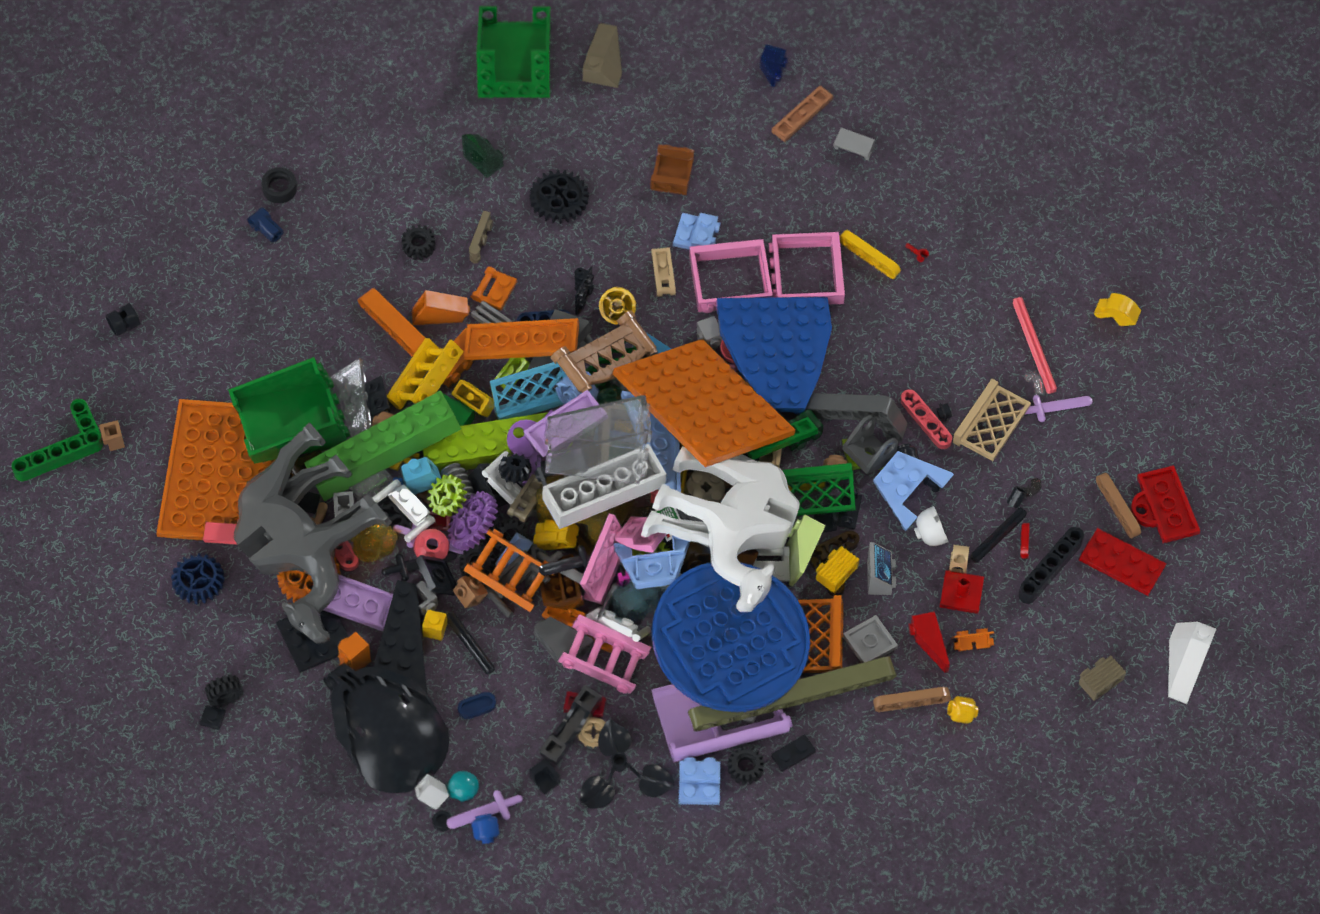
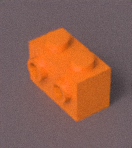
[338,632,371,671]

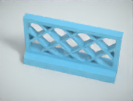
[490,362,566,420]

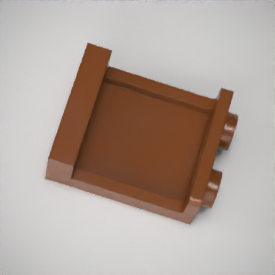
[651,145,694,195]

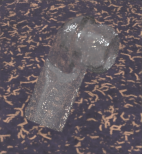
[1024,371,1044,395]

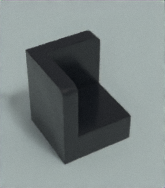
[814,504,838,533]
[529,758,560,794]

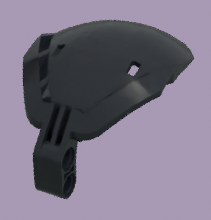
[323,663,449,793]

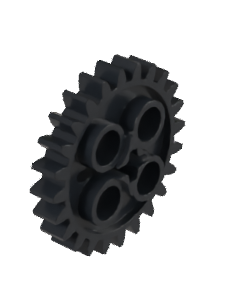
[529,169,589,224]

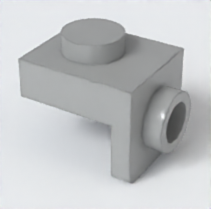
[416,581,438,616]

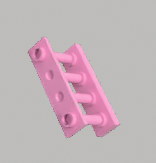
[558,614,651,694]

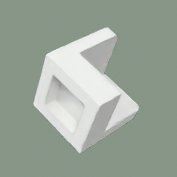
[415,774,449,809]

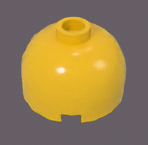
[599,287,636,324]

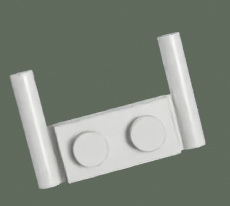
[482,451,524,511]
[372,479,435,543]
[586,606,651,642]

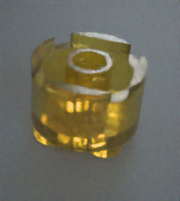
[351,524,398,562]

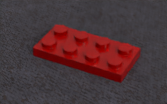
[1079,528,1167,596]

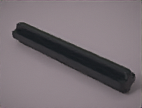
[970,507,1027,563]
[446,611,495,675]

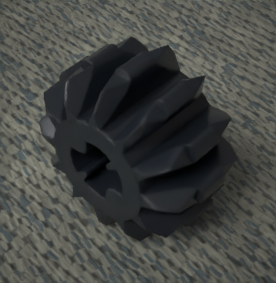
[498,452,532,485]

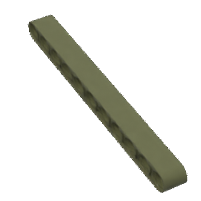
[688,657,897,731]

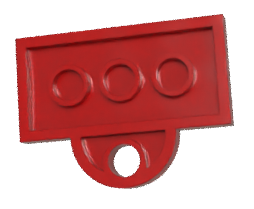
[1130,465,1200,543]

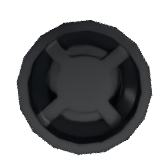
[105,303,140,336]

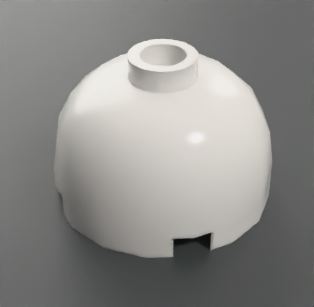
[914,506,948,546]

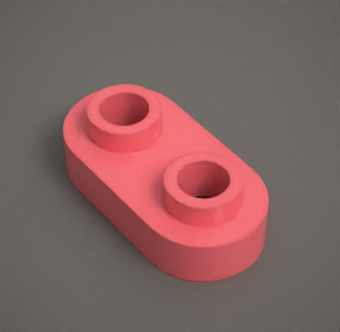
[335,541,359,571]

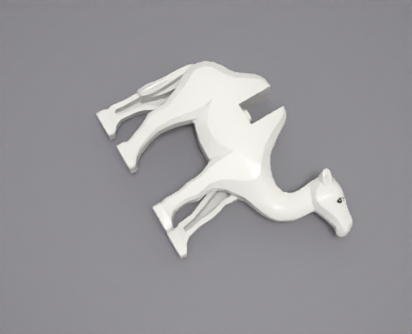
[641,446,800,612]

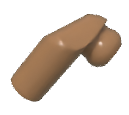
[310,502,328,525]

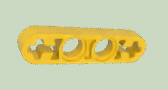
[839,230,901,279]

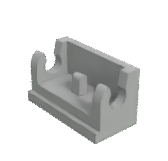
[833,128,875,160]

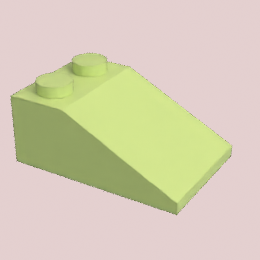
[786,515,825,587]

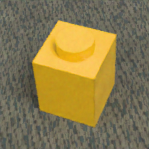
[422,609,447,641]

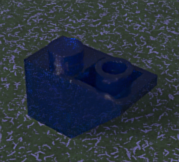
[760,44,788,87]

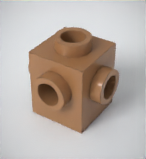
[453,576,488,608]

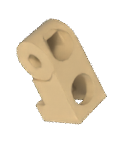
[949,545,969,574]

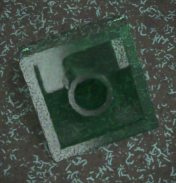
[462,134,504,178]

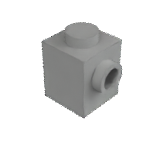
[696,316,722,348]

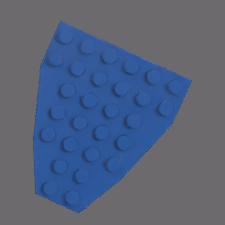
[716,297,832,412]

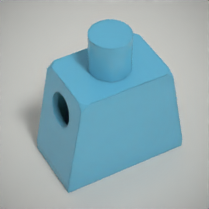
[401,457,441,495]

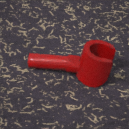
[905,243,929,262]

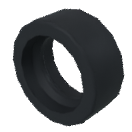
[261,167,297,204]

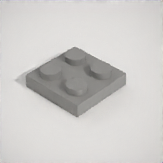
[843,615,898,663]

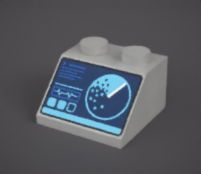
[867,542,896,595]

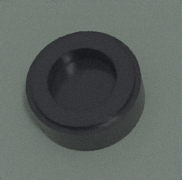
[432,810,452,831]

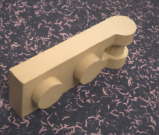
[651,248,676,297]

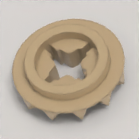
[578,717,606,749]

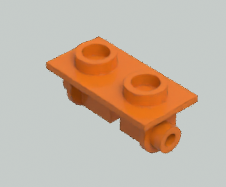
[952,628,994,651]

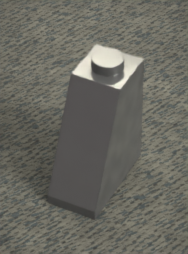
[534,617,594,669]

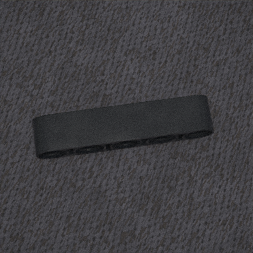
[1019,527,1084,604]

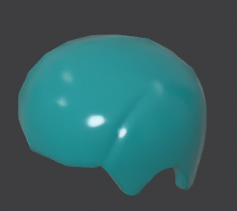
[447,771,479,802]

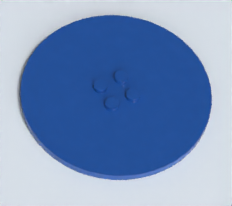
[652,563,810,712]

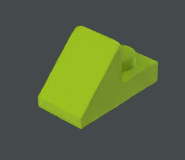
[495,357,530,392]

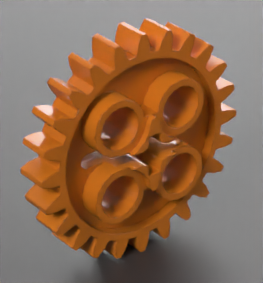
[277,557,341,602]

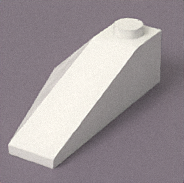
[1168,622,1216,704]

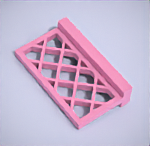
[580,514,622,605]

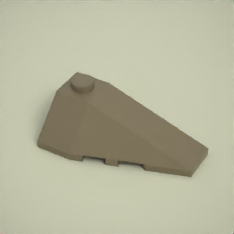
[583,23,622,88]

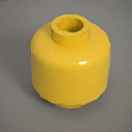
[947,696,978,724]

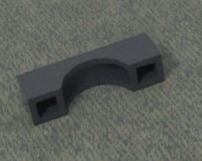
[539,685,602,766]

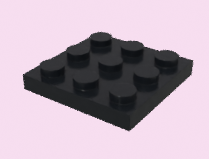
[276,610,349,673]

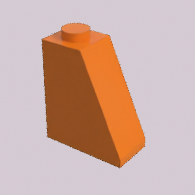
[412,290,470,325]

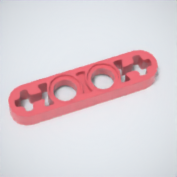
[900,390,952,449]

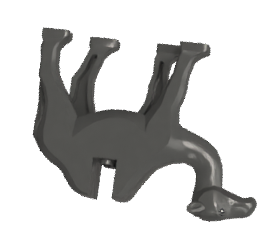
[234,423,392,644]

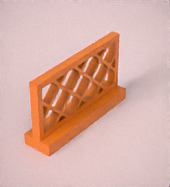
[798,595,844,673]

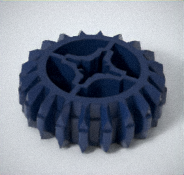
[171,553,225,605]

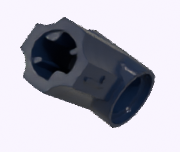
[247,207,284,242]

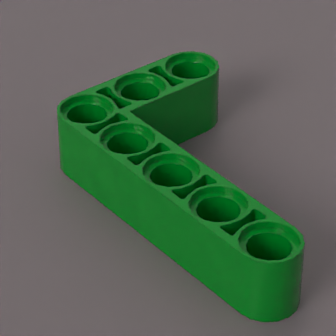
[11,399,104,482]

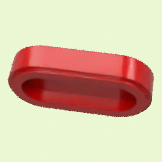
[1020,523,1030,559]

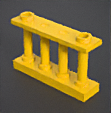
[387,338,464,410]

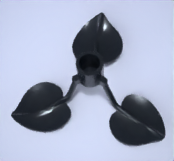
[580,719,674,809]

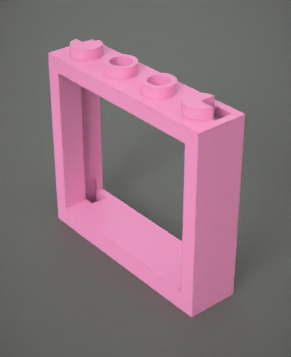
[768,232,845,305]
[689,239,773,313]

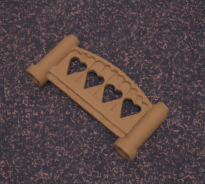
[550,310,658,393]

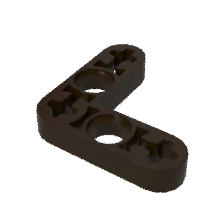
[809,531,860,596]

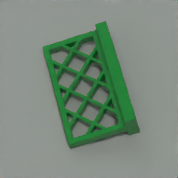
[782,463,856,516]

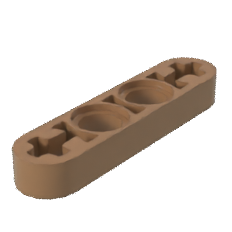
[1096,473,1141,538]
[873,687,951,712]

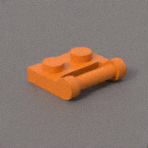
[471,266,517,311]

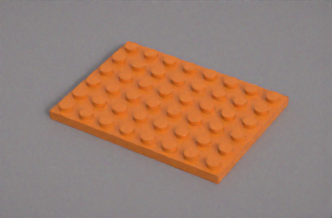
[613,339,795,467]
[156,399,275,544]

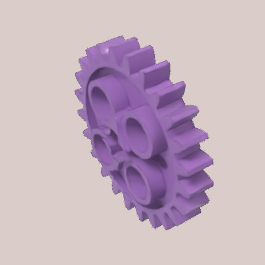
[447,491,498,551]

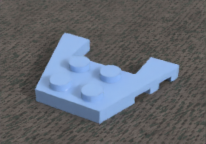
[873,451,954,531]
[614,535,690,589]

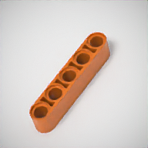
[358,288,425,356]

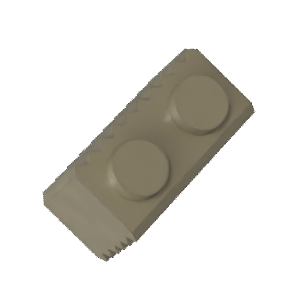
[1079,655,1126,701]

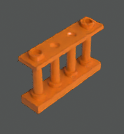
[463,529,554,612]

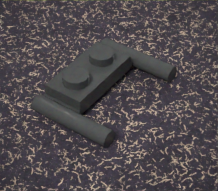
[485,550,551,618]

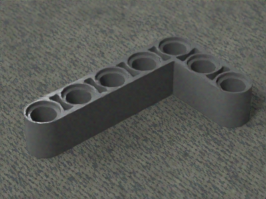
[805,393,908,443]

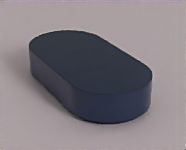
[458,692,497,719]

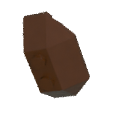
[540,554,585,610]

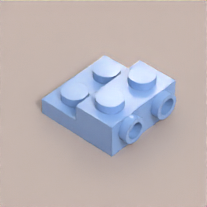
[673,213,721,250]
[679,757,720,805]

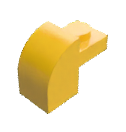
[1094,293,1141,326]

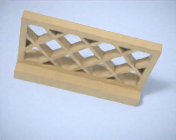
[953,379,1031,461]

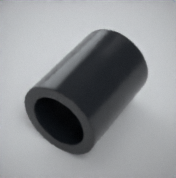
[1007,486,1027,508]

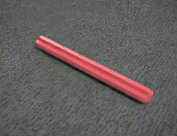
[1013,297,1057,394]

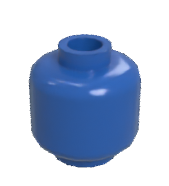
[471,813,500,844]

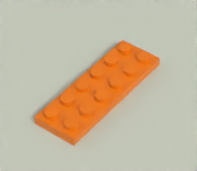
[464,318,579,360]

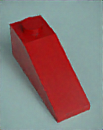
[908,612,950,673]

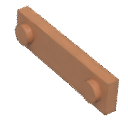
[772,86,833,142]

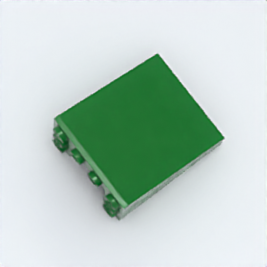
[476,6,551,98]
[228,357,351,464]

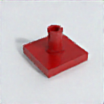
[940,570,984,614]

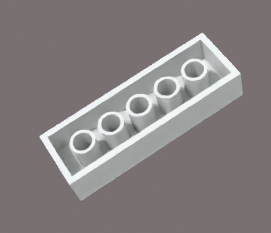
[542,444,666,529]

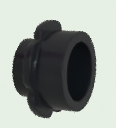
[937,403,952,421]

